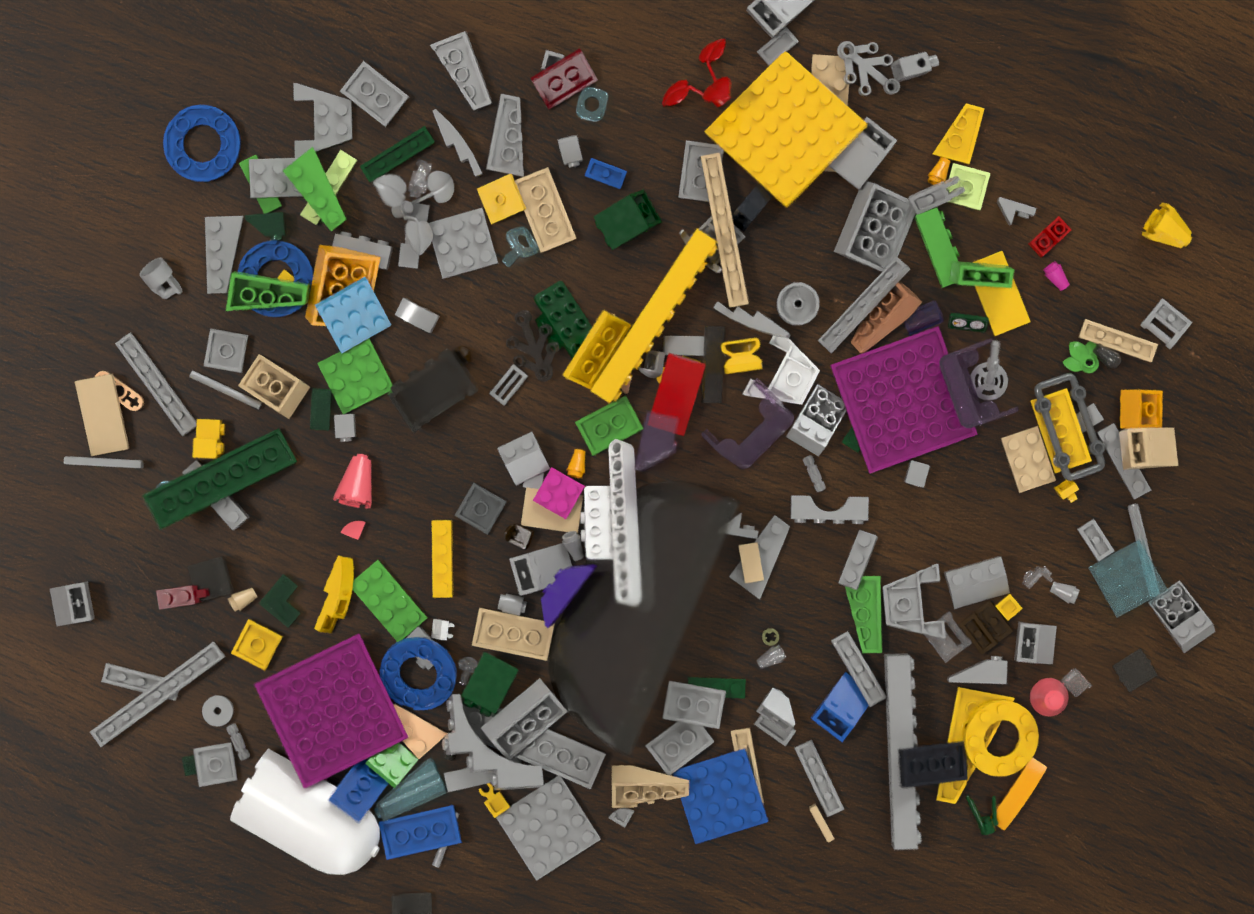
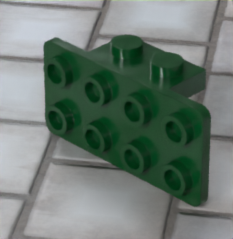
[533,281,593,359]

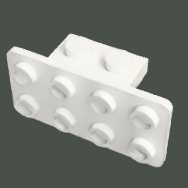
[580,486,614,560]

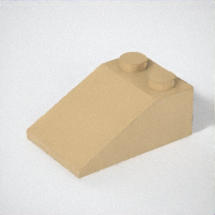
[238,354,310,419]

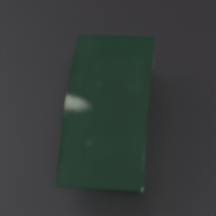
[310,388,332,430]

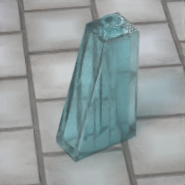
[374,757,448,822]

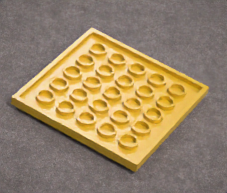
[704,51,868,208]

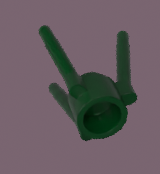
[966,795,998,835]

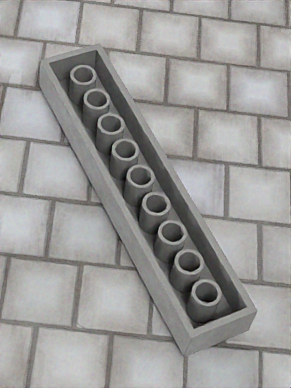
[884,653,921,850]

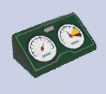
[948,313,989,333]

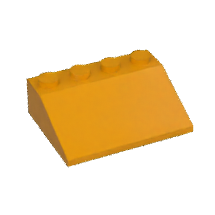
[305,245,380,326]

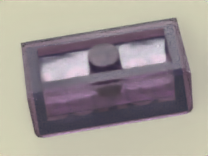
[903,300,944,336]

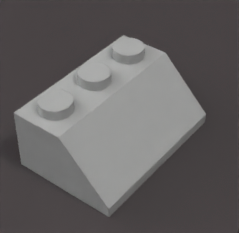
[944,556,1010,609]

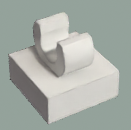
[431,619,454,640]

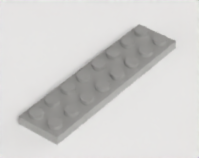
[461,701,606,789]

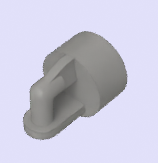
[139,257,183,299]

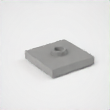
[204,328,249,373]
[193,742,237,787]

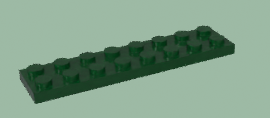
[142,428,297,530]

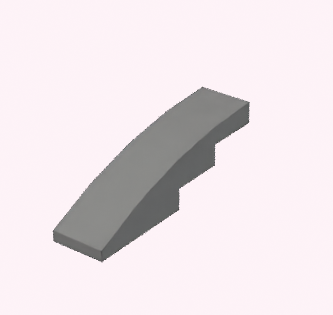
[432,109,483,178]
[713,302,791,338]
[444,757,522,792]

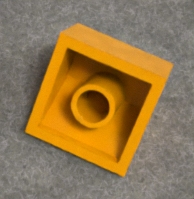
[1120,390,1163,429]

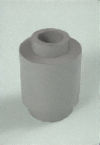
[498,593,527,616]

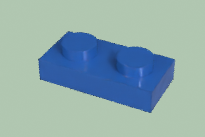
[585,158,627,190]

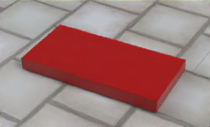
[647,353,706,436]

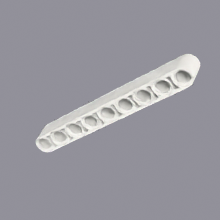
[609,439,642,606]

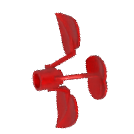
[662,38,731,107]

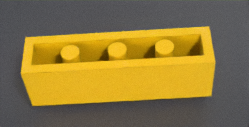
[432,520,453,598]

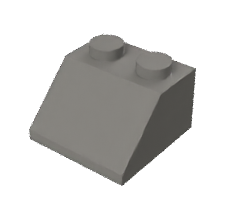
[497,432,550,486]

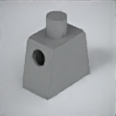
[891,52,939,82]

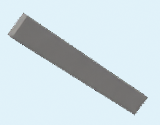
[90,641,225,747]

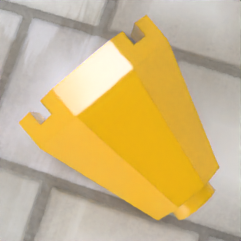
[1142,203,1192,248]

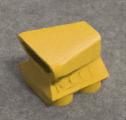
[721,338,763,374]

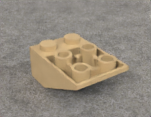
[1119,428,1178,470]

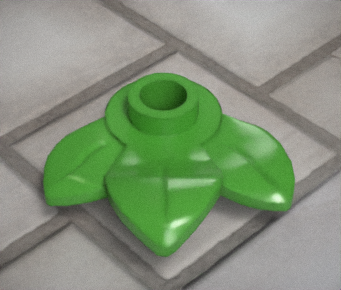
[1063,341,1099,373]

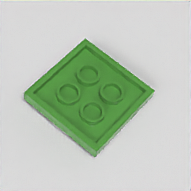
[317,338,395,414]

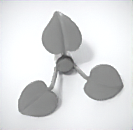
[373,171,454,255]

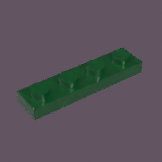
[360,126,435,183]

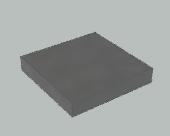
[454,482,507,535]

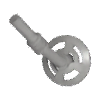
[969,341,1008,400]

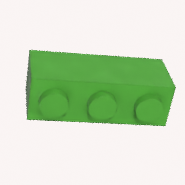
[950,261,1014,288]

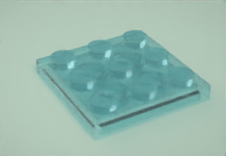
[1088,540,1168,617]

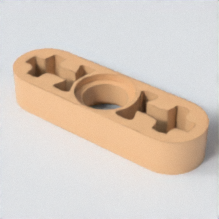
[95,371,144,411]

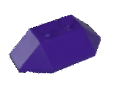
[541,564,597,628]

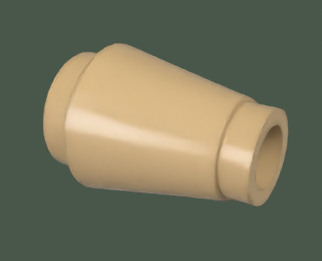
[228,588,257,612]

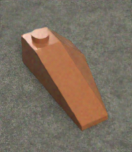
[851,281,922,354]

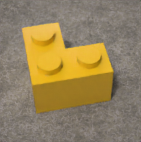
[193,419,225,458]

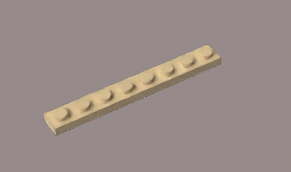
[701,153,749,308]

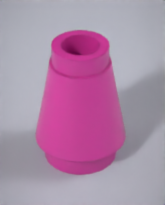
[1044,261,1070,291]

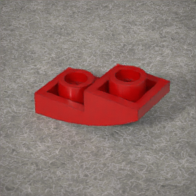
[1028,216,1071,258]

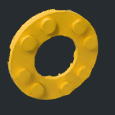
[963,699,1039,776]

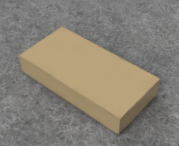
[738,542,764,583]
[809,804,834,842]

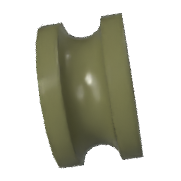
[762,628,779,646]

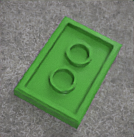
[575,395,643,456]

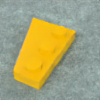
[932,104,985,165]

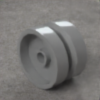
[776,283,819,325]

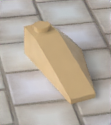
[612,765,689,808]

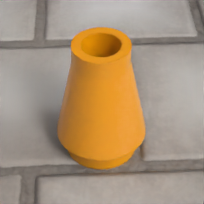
[928,157,951,185]
[567,449,586,478]

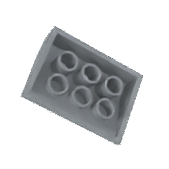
[834,181,916,272]

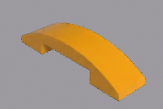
[990,758,1047,830]

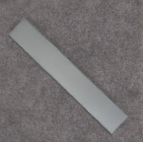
[818,257,910,353]
[115,332,197,436]

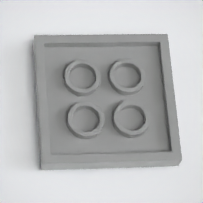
[428,208,498,279]

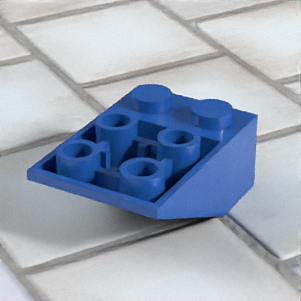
[811,672,869,742]

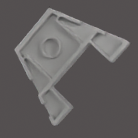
[293,83,353,158]
[883,564,946,639]

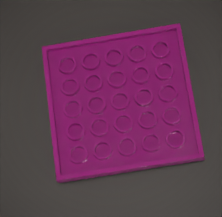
[830,326,978,474]
[254,633,409,789]

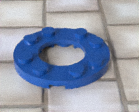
[163,105,241,182]
[238,240,313,317]
[380,637,457,710]

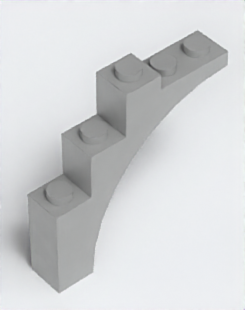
[442,694,544,790]

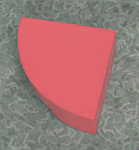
[341,521,366,540]

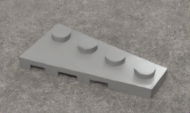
[729,515,790,599]

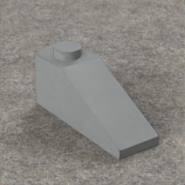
[947,656,1007,684]

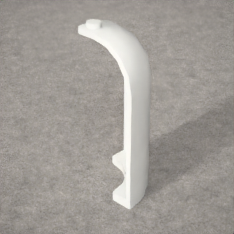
[230,749,380,875]

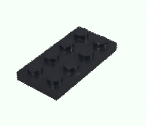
[898,741,968,788]

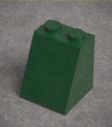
[594,189,662,250]
[461,652,518,717]

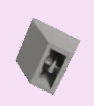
[50,582,95,626]
[1014,622,1057,664]

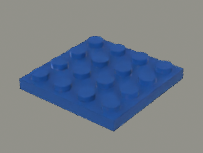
[673,748,769,844]

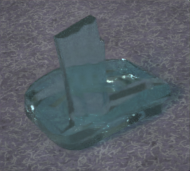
[576,87,608,122]
[502,226,538,267]

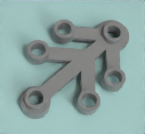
[837,41,900,96]

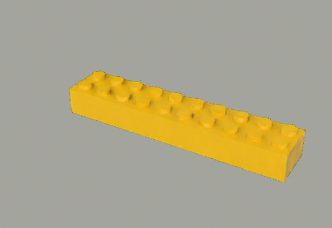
[591,229,718,403]

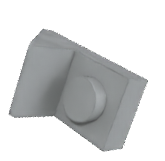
[997,197,1037,226]
[719,513,758,539]

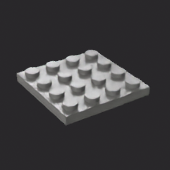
[496,776,601,881]

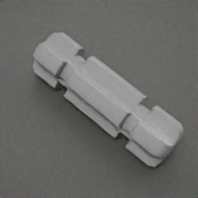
[803,455,826,492]
[226,724,250,761]

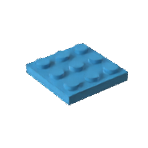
[315,277,391,353]

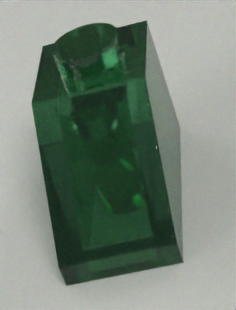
[245,212,287,241]

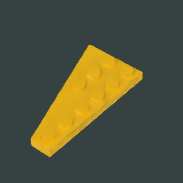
[936,687,1015,804]

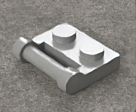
[1140,298,1192,349]

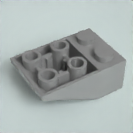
[746,0,814,39]
[829,117,897,190]
[786,384,846,457]
[509,543,572,596]
[1148,581,1216,653]

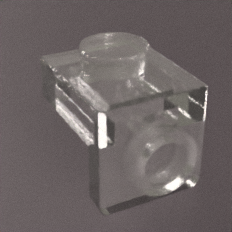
[1022,566,1053,589]

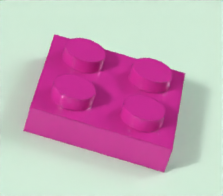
[533,467,585,519]

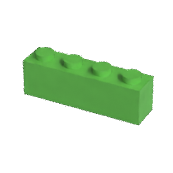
[914,208,959,288]

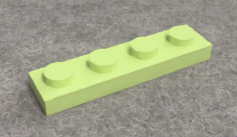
[300,150,357,225]

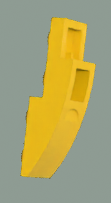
[314,556,354,634]

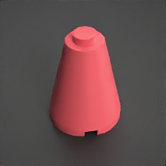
[333,454,372,509]
[1030,678,1068,716]

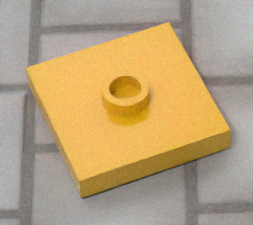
[477,174,526,224]
[231,619,283,671]

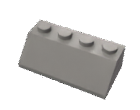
[481,678,568,760]

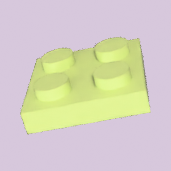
[947,163,990,211]

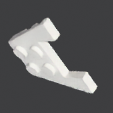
[743,336,820,405]

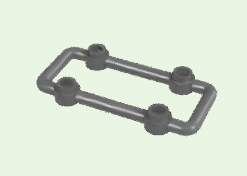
[1034,373,1105,481]

